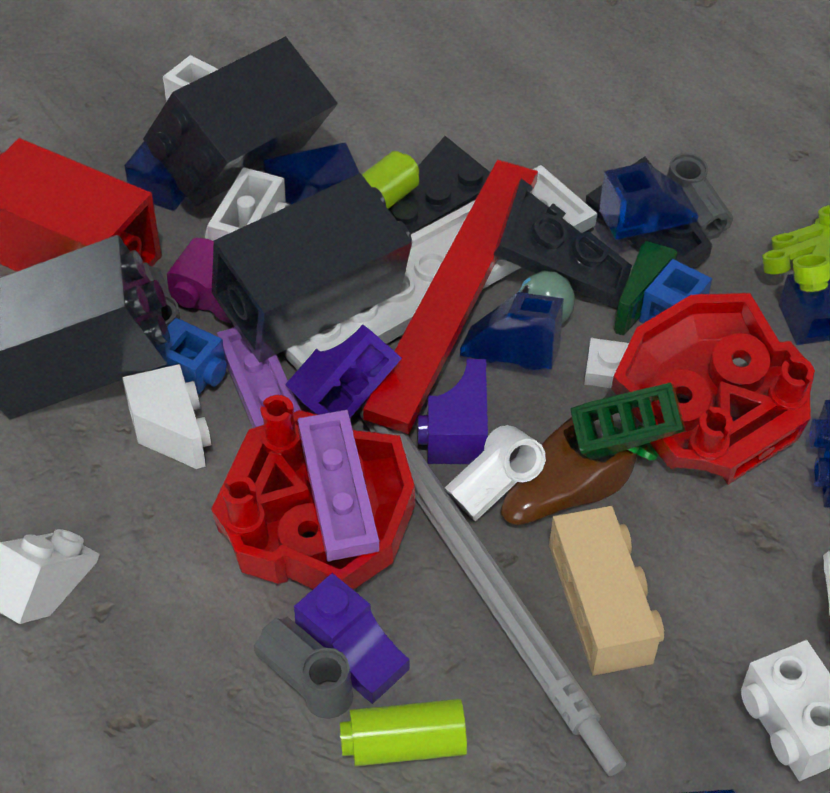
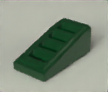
[614,241,678,336]
[570,382,686,460]

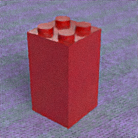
[0,138,162,272]

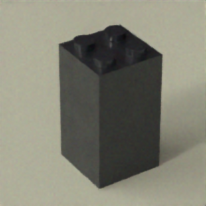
[143,36,338,207]
[211,173,412,363]
[0,235,170,420]

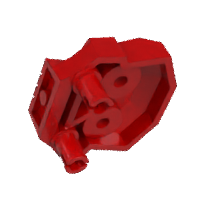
[611,293,815,485]
[211,395,415,590]

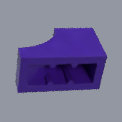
[285,324,402,418]
[418,359,488,464]
[294,573,410,704]

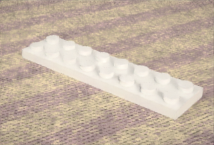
[281,165,597,370]

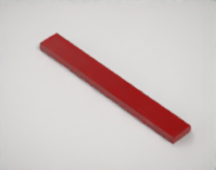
[363,159,538,434]

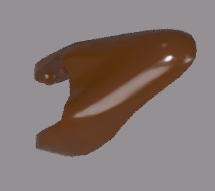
[501,417,637,525]

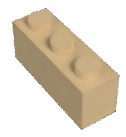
[549,506,664,676]

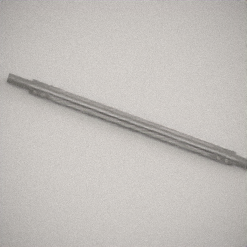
[357,396,627,776]

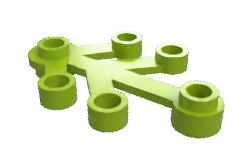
[762,205,830,292]

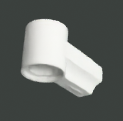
[445,425,546,521]

